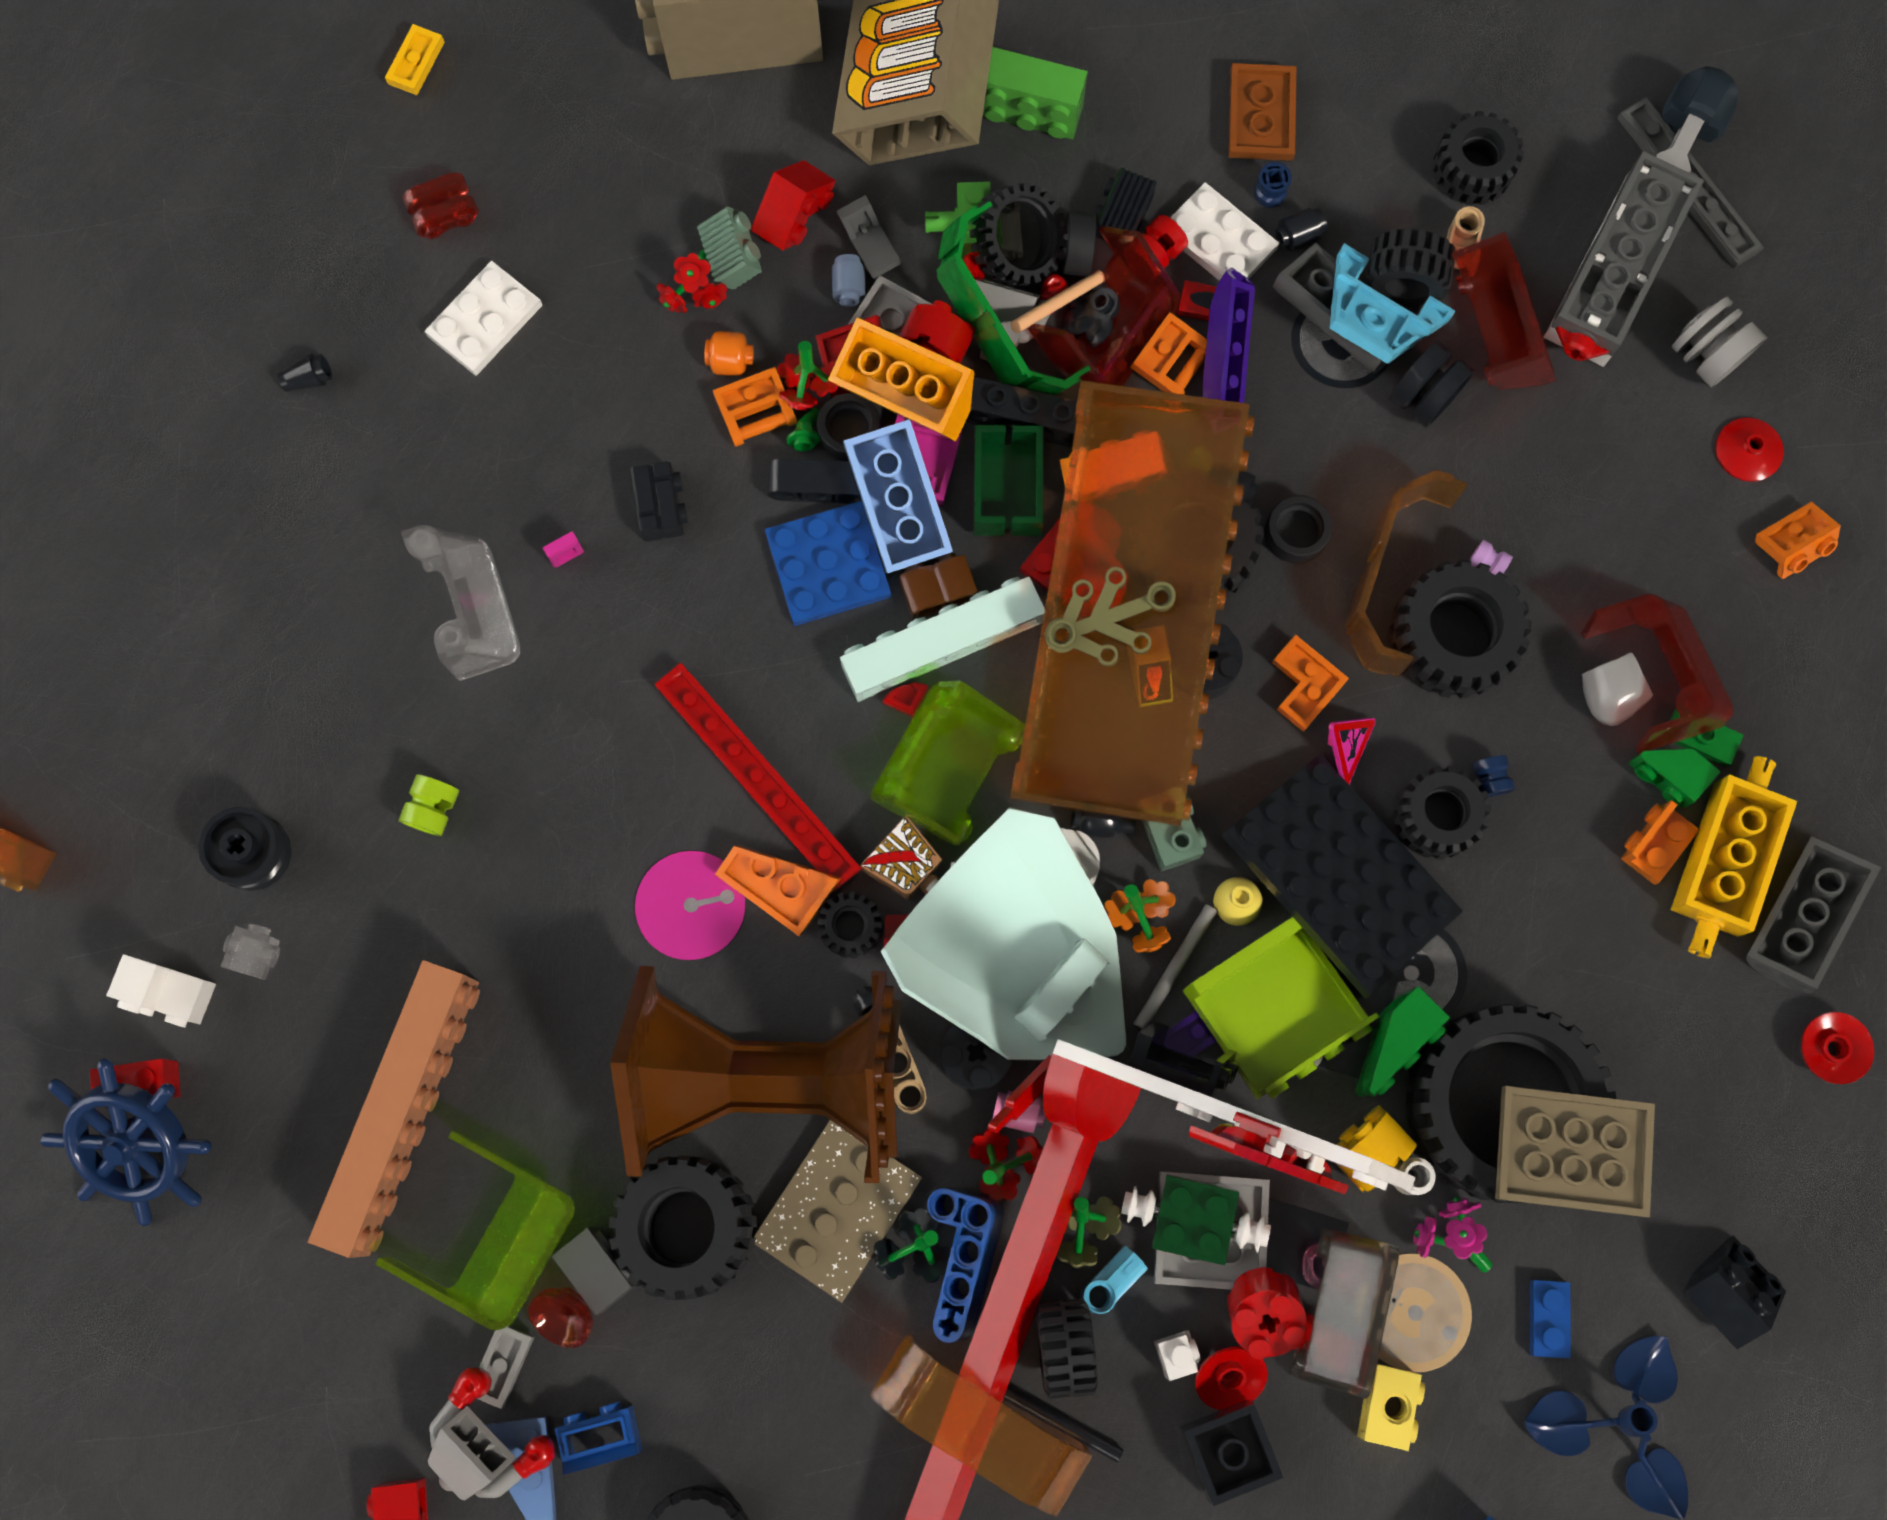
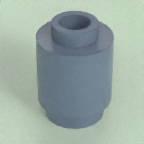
[832,254,866,307]

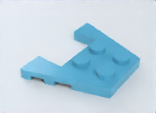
[1329,243,1455,364]

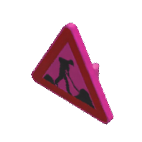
[1327,717,1375,784]

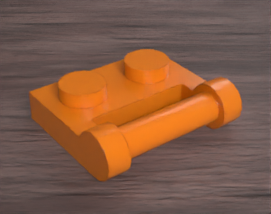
[1130,312,1207,402]
[713,367,797,447]

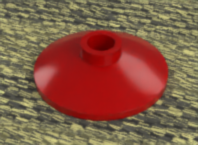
[1715,418,1784,482]
[1801,1012,1875,1084]
[1195,1346,1268,1410]

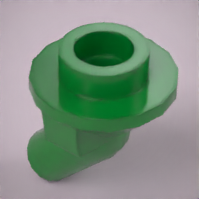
[787,408,820,452]

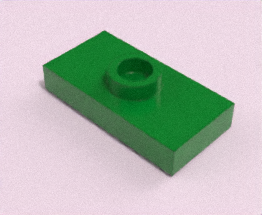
[1663,705,1744,768]

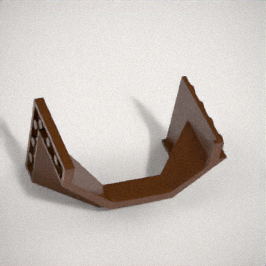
[610,966,903,1183]

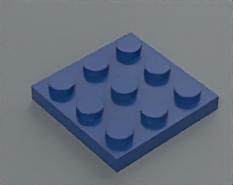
[765,501,892,626]

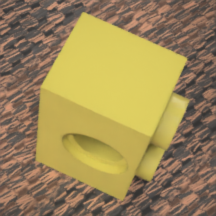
[1357,1362,1425,1451]

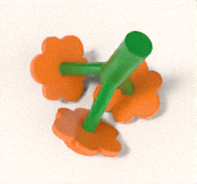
[1103,879,1176,953]

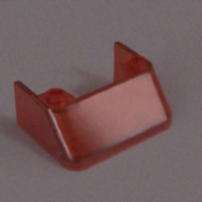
[1027,226,1180,395]
[1452,232,1557,391]
[1581,594,1734,754]

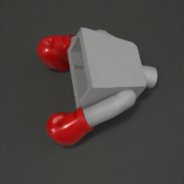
[963,252,1068,360]
[428,1367,555,1501]

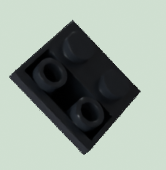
[1683,1235,1786,1349]

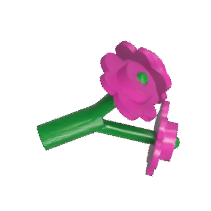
[1413,1197,1493,1273]

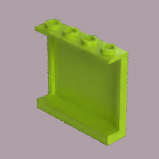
[1182,917,1379,1099]

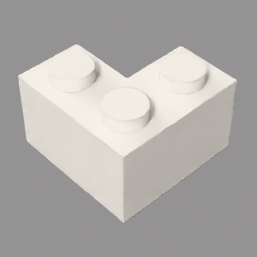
[106,954,216,1028]

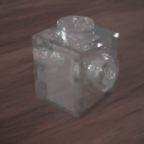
[220,923,280,981]

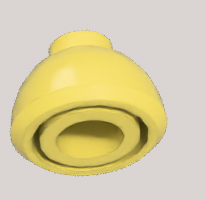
[1213,877,1263,926]

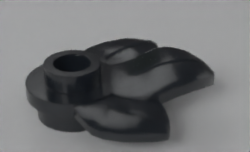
[1062,288,1120,349]

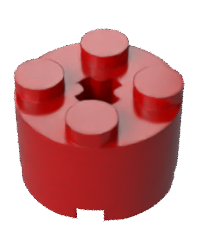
[899,300,975,364]
[1227,1267,1307,1359]

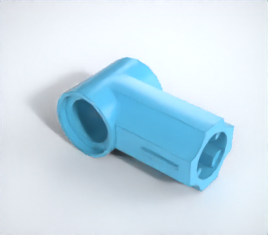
[1079,1245,1148,1314]

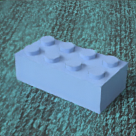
[843,419,953,573]

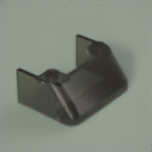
[1289,1229,1399,1399]

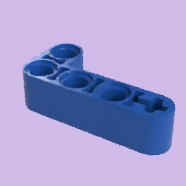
[927,1188,1004,1343]

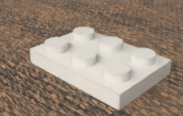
[1171,182,1279,281]
[424,261,542,376]

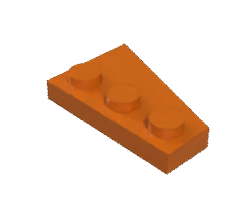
[715,845,841,936]

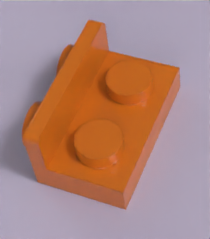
[1755,501,1841,579]
[1621,800,1700,885]

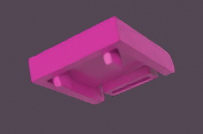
[895,415,963,507]

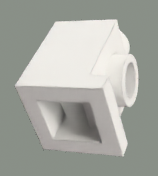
[1154,1330,1201,1381]

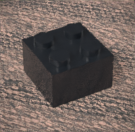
[1179,1399,1284,1506]

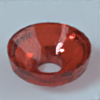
[528,1287,593,1348]

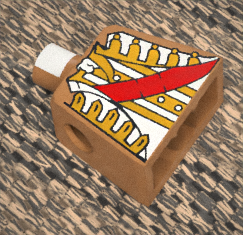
[861,816,942,900]

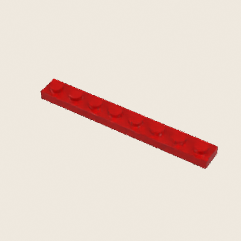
[654,663,862,892]

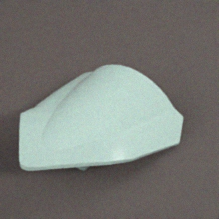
[881,807,1126,1060]

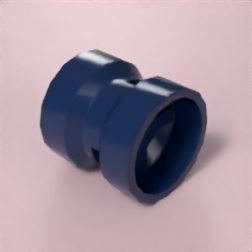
[1254,162,1292,208]
[1472,755,1516,798]

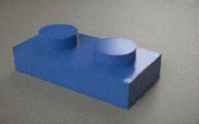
[1530,1280,1571,1358]

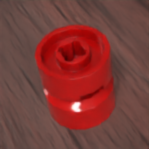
[1126,215,1188,279]

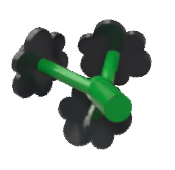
[874,1207,951,1283]

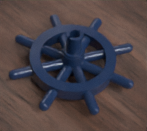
[40,1058,212,1226]

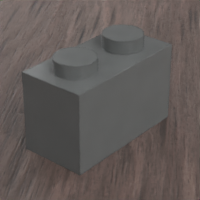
[552,1227,635,1316]

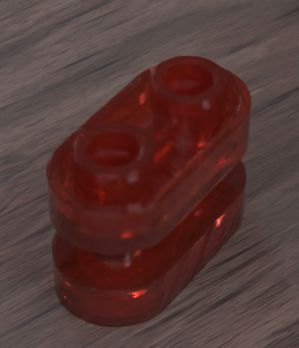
[402,173,479,239]

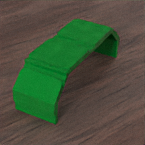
[936,201,1091,396]

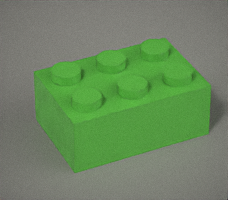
[983,47,1088,140]

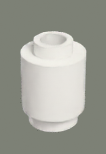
[1394,1157,1435,1195]

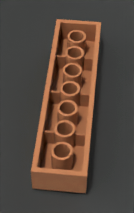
[307,960,480,1258]

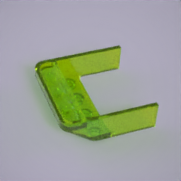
[375,1131,575,1330]

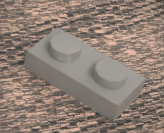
[476,1322,535,1409]

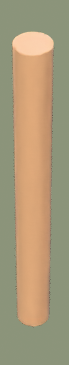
[1010,270,1105,333]

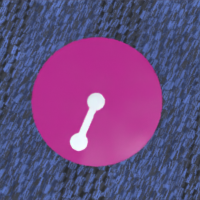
[635,851,745,960]

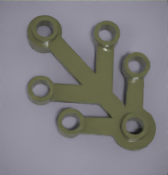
[1044,567,1176,667]

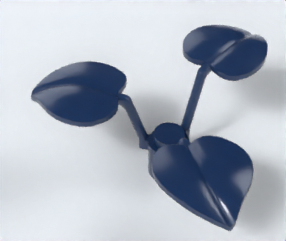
[1524,1336,1688,1519]

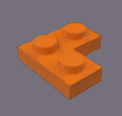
[1272,635,1349,732]

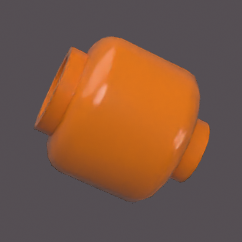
[704,331,754,376]

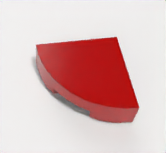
[883,682,929,718]

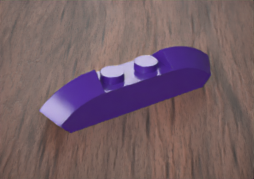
[1203,267,1255,435]

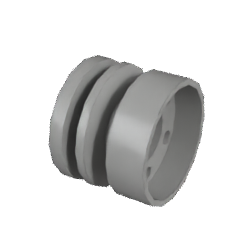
[1671,296,1768,388]

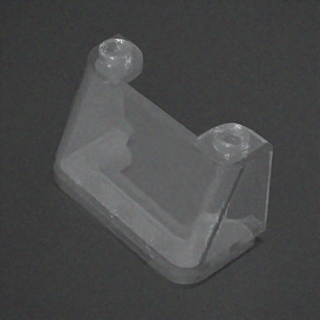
[401,525,521,681]

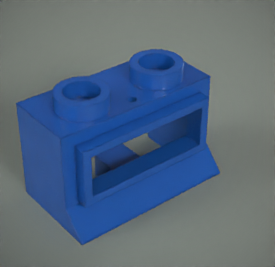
[555,1401,643,1475]

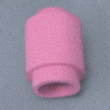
[992,1090,1045,1134]

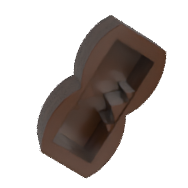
[900,553,978,620]

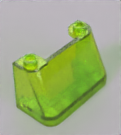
[871,681,1026,845]

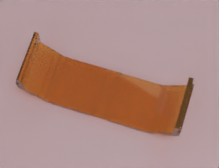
[1345,470,1468,677]
[870,1333,1092,1517]

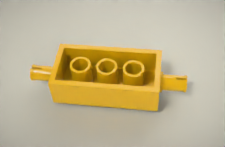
[1671,756,1797,958]

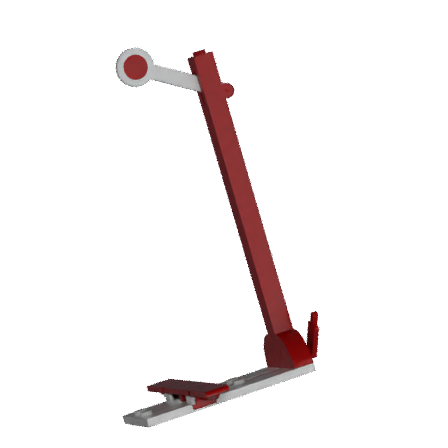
[905,1039,1416,1520]

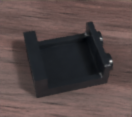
[1128,1021,1239,1098]

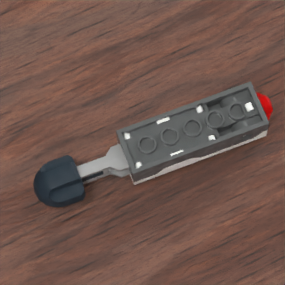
[1543,66,1738,367]

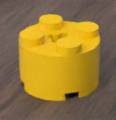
[1335,1105,1417,1192]

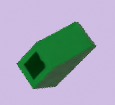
[1628,749,1721,809]

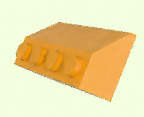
[828,317,974,442]

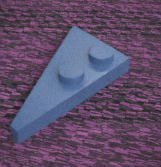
[485,1416,557,1520]

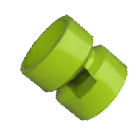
[398,774,459,837]

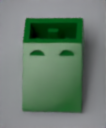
[1355,986,1450,1097]

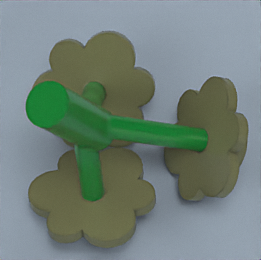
[1057,1196,1121,1268]

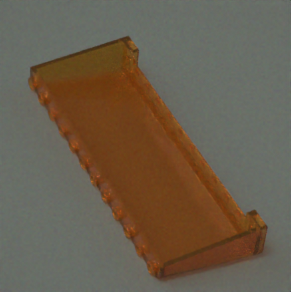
[1010,380,1255,827]

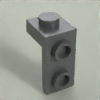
[836,195,901,278]

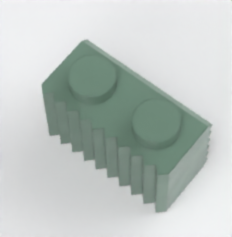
[696,206,762,289]

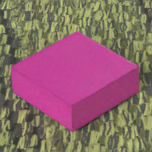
[542,531,584,568]

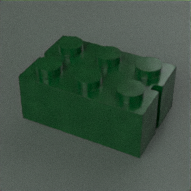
[974,425,1043,536]

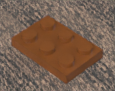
[1228,63,1297,161]

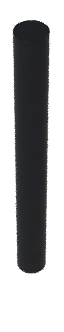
[1003,1385,1124,1463]

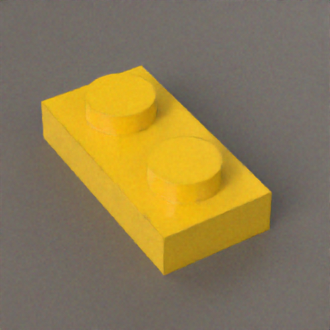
[385,24,445,95]

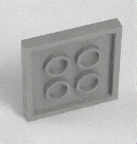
[1154,1172,1270,1290]

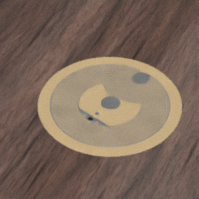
[1357,1254,1472,1372]

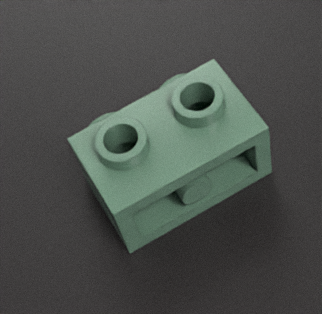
[1136,787,1206,872]

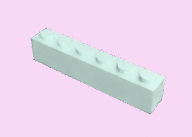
[840,576,1046,702]

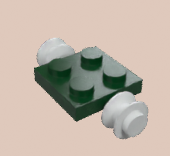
[1121,1174,1271,1266]

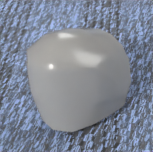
[1581,653,1653,726]

